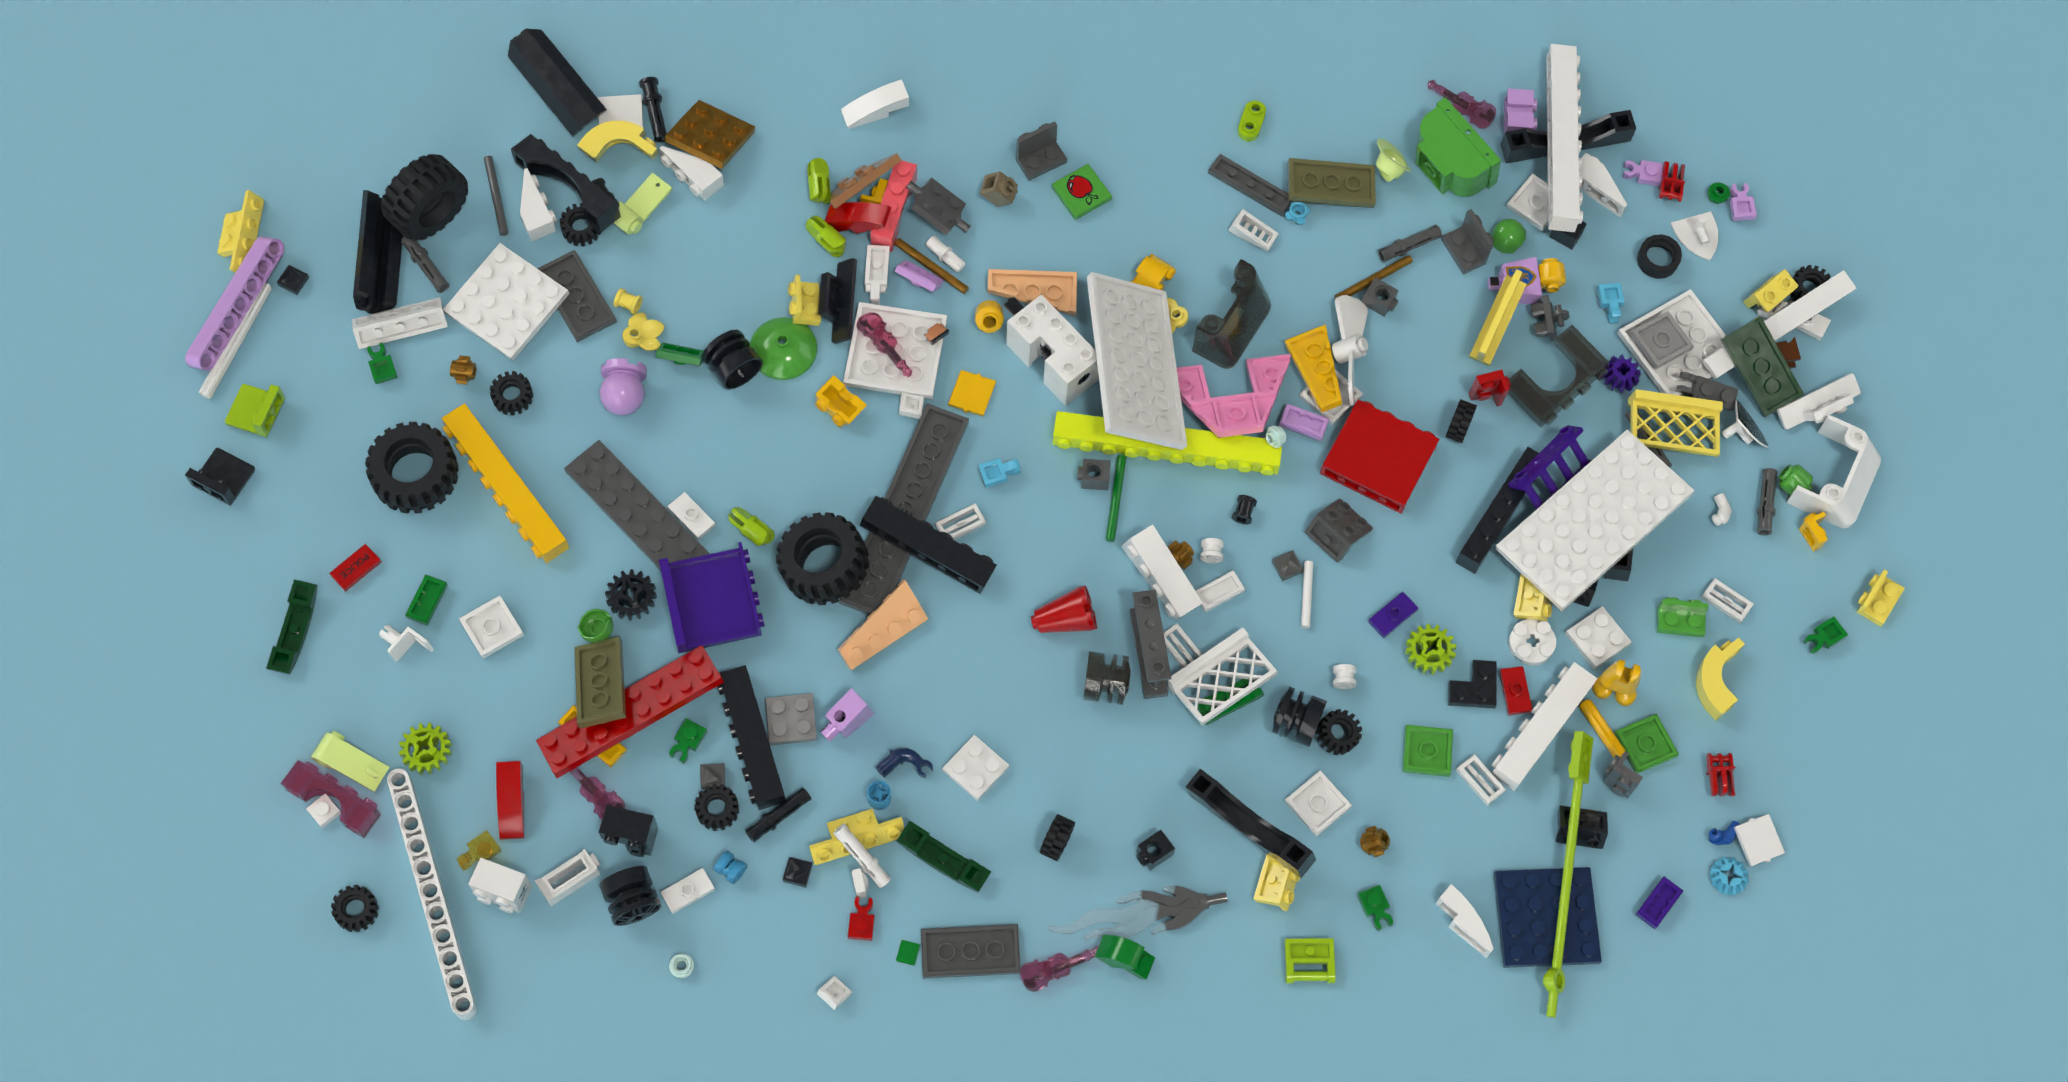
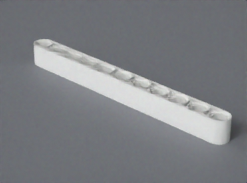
[387,768,477,1020]

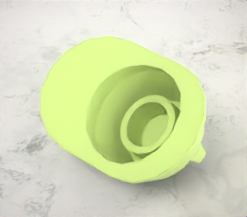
[1376,139,1411,182]

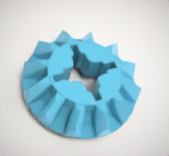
[1710,857,1749,895]

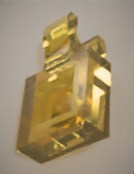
[456,830,501,871]

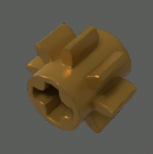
[450,355,477,385]
[1167,540,1194,570]
[1360,826,1390,857]

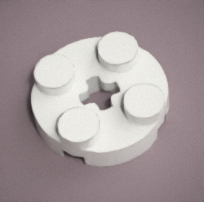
[1508,619,1556,666]

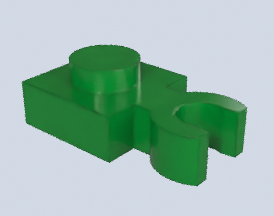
[367,342,398,384]
[1803,616,1848,654]
[669,718,707,764]
[1357,885,1393,931]

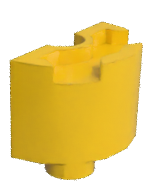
[1130,253,1176,291]
[815,375,867,427]

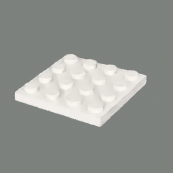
[443,243,570,361]
[1617,289,1726,396]
[843,302,947,400]

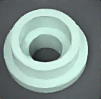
[1266,426,1286,448]
[669,953,694,978]

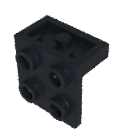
[185,448,255,506]

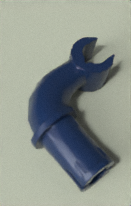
[875,748,933,778]

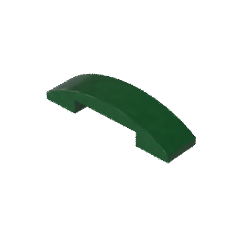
[266,579,318,675]
[897,821,991,892]

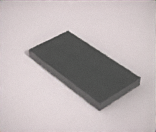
[537,250,617,342]
[921,924,1021,979]

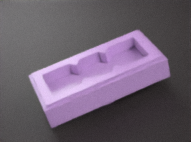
[895,260,944,292]
[1279,404,1329,441]

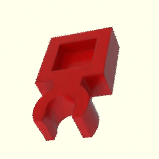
[848,897,875,941]

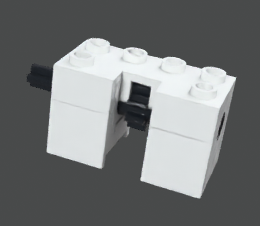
[1004,294,1099,406]

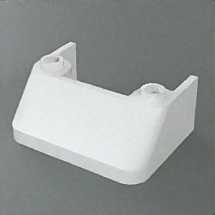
[1786,415,1881,528]

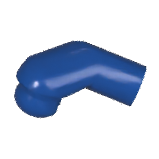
[1709,821,1740,845]

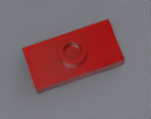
[1499,666,1532,716]

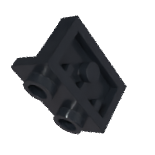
[1556,805,1608,849]

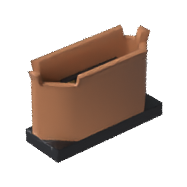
[924,322,949,345]

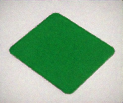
[896,940,920,965]

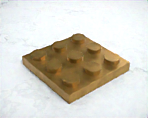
[665,100,755,169]

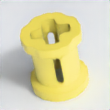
[613,288,643,315]

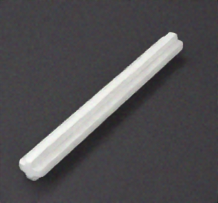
[199,282,272,399]

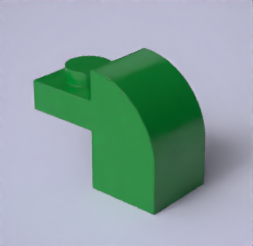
[1095,935,1155,980]

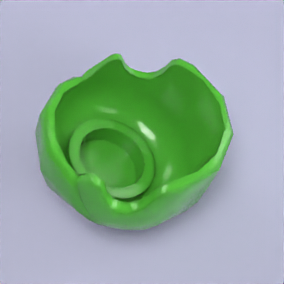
[1491,218,1526,254]
[577,609,614,643]

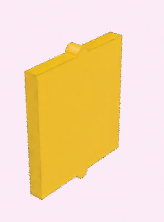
[948,370,996,416]

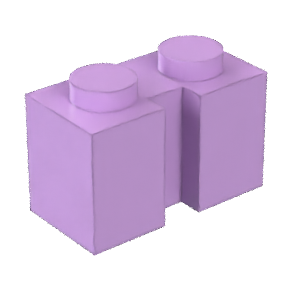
[1504,88,1537,133]

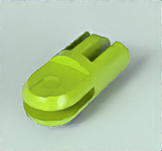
[807,158,831,204]
[805,216,846,258]
[728,507,775,546]

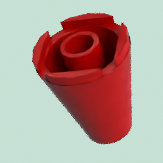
[1031,585,1097,633]

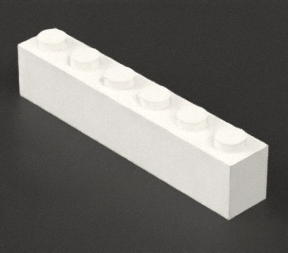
[1492,662,1598,791]

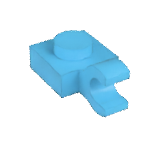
[1597,283,1625,324]
[979,458,1021,488]

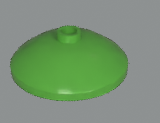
[750,317,817,380]

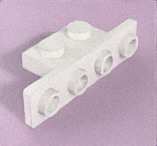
[1777,373,1861,429]

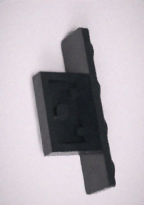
[818,258,857,344]

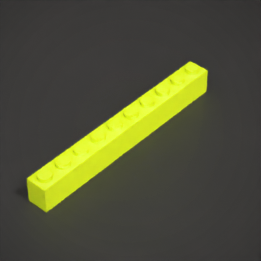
[1053,411,1282,476]

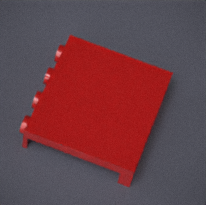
[1320,400,1440,514]

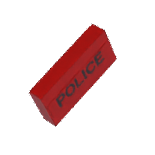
[329,544,382,592]

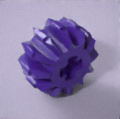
[1602,354,1641,394]

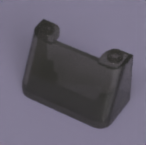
[1192,259,1271,369]

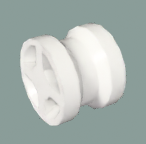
[1200,538,1224,564]
[1333,664,1357,689]

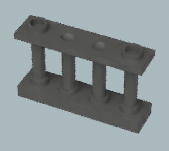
[1129,589,1171,699]

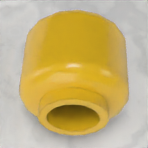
[1538,258,1566,293]
[975,300,1004,333]

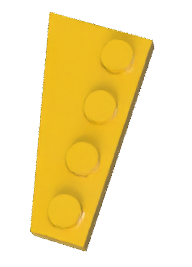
[1285,324,1342,413]

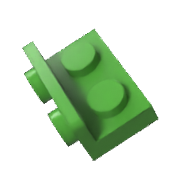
[1657,597,1709,637]

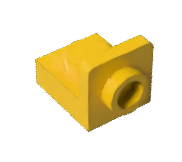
[860,178,888,204]
[1799,512,1828,552]

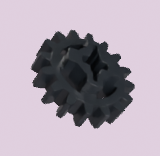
[605,569,657,621]

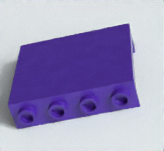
[659,542,765,654]

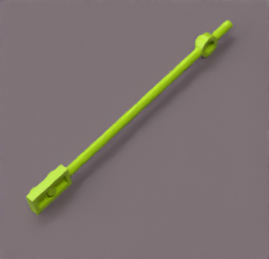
[1543,731,1594,1018]

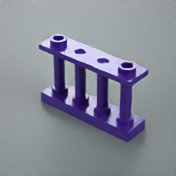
[1508,425,1592,511]

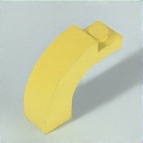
[577,120,658,162]
[1696,637,1745,721]

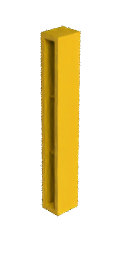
[442,403,569,563]

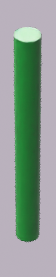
[1106,455,1127,542]

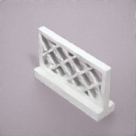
[1168,628,1277,726]

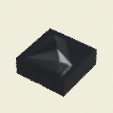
[277,265,309,295]
[783,857,813,888]

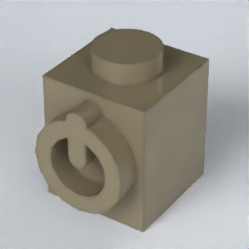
[979,171,1018,207]

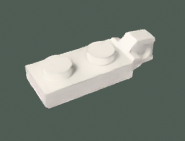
[865,245,890,305]

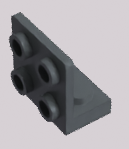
[1016,121,1067,181]
[1441,209,1493,275]
[1304,499,1373,563]

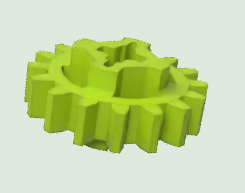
[1405,624,1457,675]
[399,722,452,775]

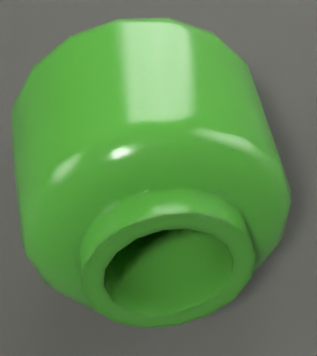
[1778,464,1813,496]

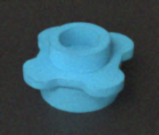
[1285,201,1310,225]

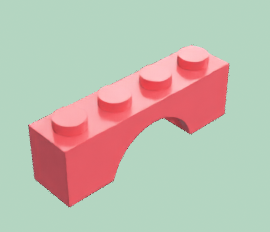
[870,161,917,252]

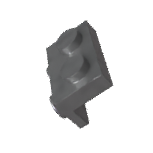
[1604,751,1643,798]

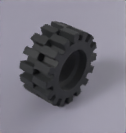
[560,203,601,247]
[1790,265,1831,302]
[490,371,533,416]
[1445,399,1477,443]
[1316,709,1362,755]
[694,784,739,831]
[1040,814,1075,861]
[331,885,379,932]

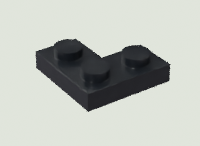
[1448,660,1497,709]

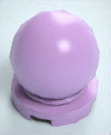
[599,358,647,416]

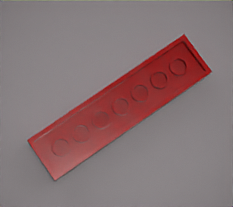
[536,646,724,779]

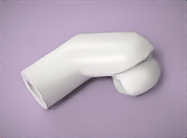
[1712,493,1732,526]

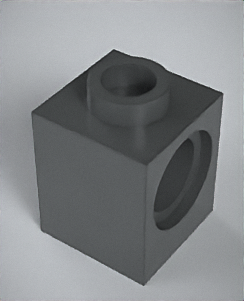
[1362,277,1399,317]
[1077,459,1111,490]

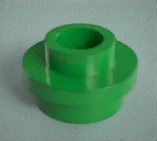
[1708,182,1730,204]

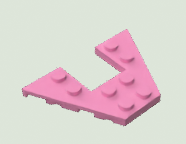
[1177,354,1291,438]

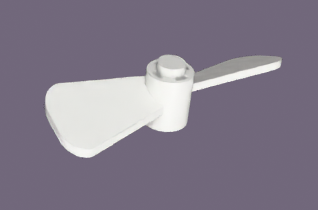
[1332,295,1368,406]

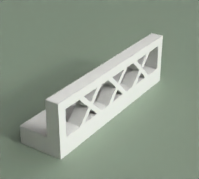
[352,297,448,349]

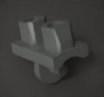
[1531,295,1570,341]

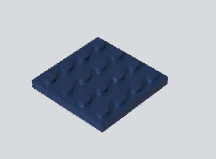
[1493,867,1602,968]

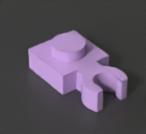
[1623,160,1663,186]
[1730,183,1757,221]

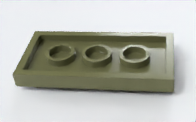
[1287,158,1376,208]
[574,636,626,729]

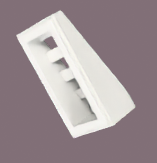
[1228,209,1279,251]

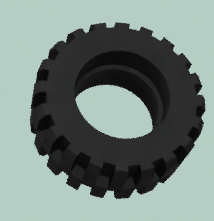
[381,154,468,240]
[365,422,459,514]
[776,512,869,605]

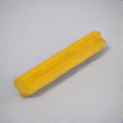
[1579,699,1626,758]

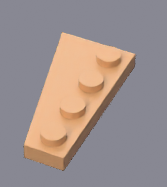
[988,269,1077,316]
[837,579,928,670]

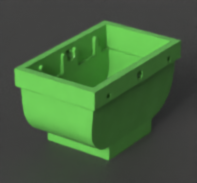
[1415,97,1501,197]

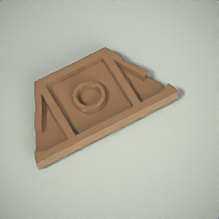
[830,153,902,209]

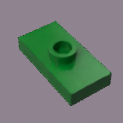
[656,342,704,366]
[405,574,448,626]

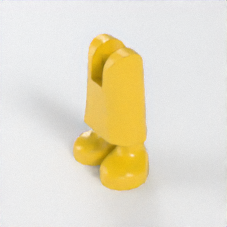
[1592,660,1641,706]

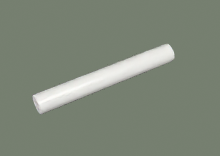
[1301,561,1313,629]

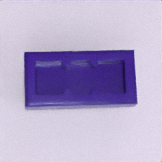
[1368,592,1418,638]
[1635,876,1684,929]

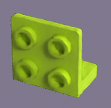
[225,384,285,437]

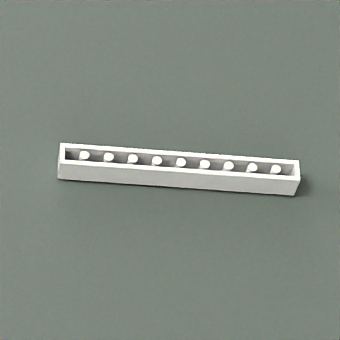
[1546,44,1583,232]

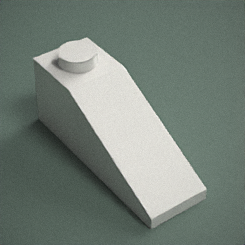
[1579,153,1627,217]

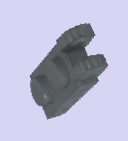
[1676,372,1739,411]

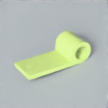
[614,172,673,235]
[311,731,389,792]

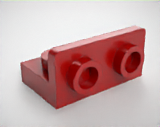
[1468,369,1511,407]

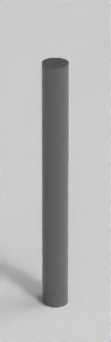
[484,156,508,236]

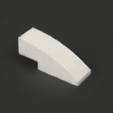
[841,79,909,129]
[1436,884,1494,958]

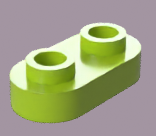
[1238,100,1266,142]

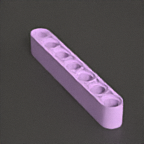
[185,236,284,371]

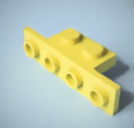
[217,190,264,273]
[809,809,904,865]

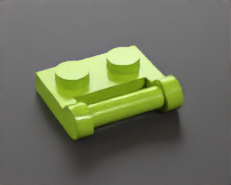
[1284,938,1336,984]

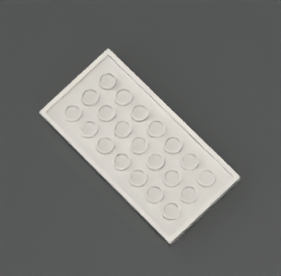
[1087,272,1187,450]
[1495,430,1694,611]

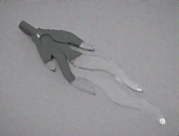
[1048,886,1228,941]

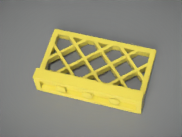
[1469,269,1527,366]
[1628,389,1723,457]

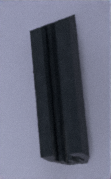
[507,28,607,137]
[353,190,403,314]

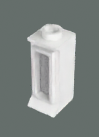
[534,849,600,906]

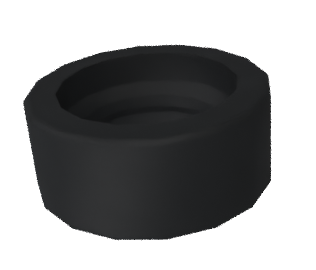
[1637,234,1682,279]

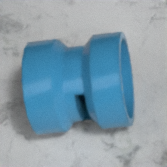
[867,780,891,810]
[713,851,747,884]

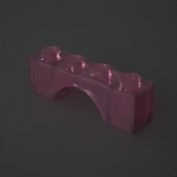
[281,760,381,838]

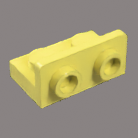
[1743,269,1798,312]
[788,275,821,326]
[1857,569,1905,627]
[1514,574,1552,622]
[1253,854,1300,911]

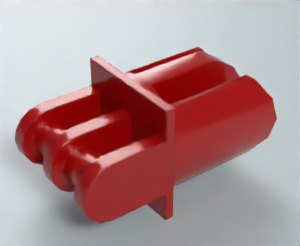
[1659,161,1685,202]
[1706,753,1736,797]

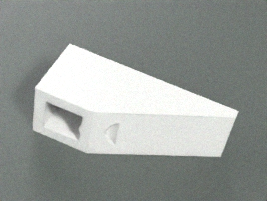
[659,146,724,201]
[520,168,557,241]

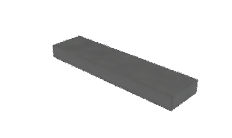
[1208,154,1293,217]

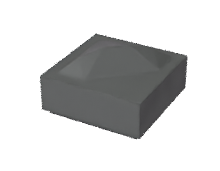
[1272,550,1304,582]
[700,763,725,790]

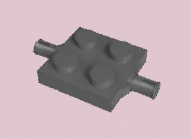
[905,177,971,235]

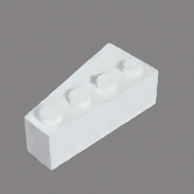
[1121,524,1203,621]

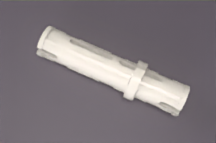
[833,824,891,888]

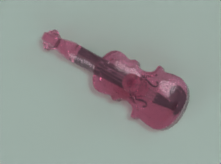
[1427,80,1496,129]
[856,312,912,377]
[569,767,625,820]
[1020,946,1099,992]

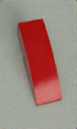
[825,202,891,234]
[496,761,524,840]

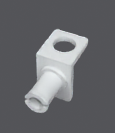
[379,625,434,662]

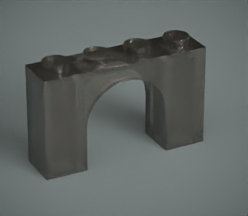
[1508,325,1609,427]

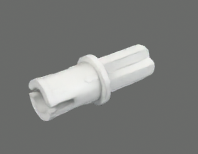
[926,236,965,272]

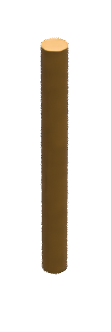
[894,238,969,294]
[1334,255,1413,299]

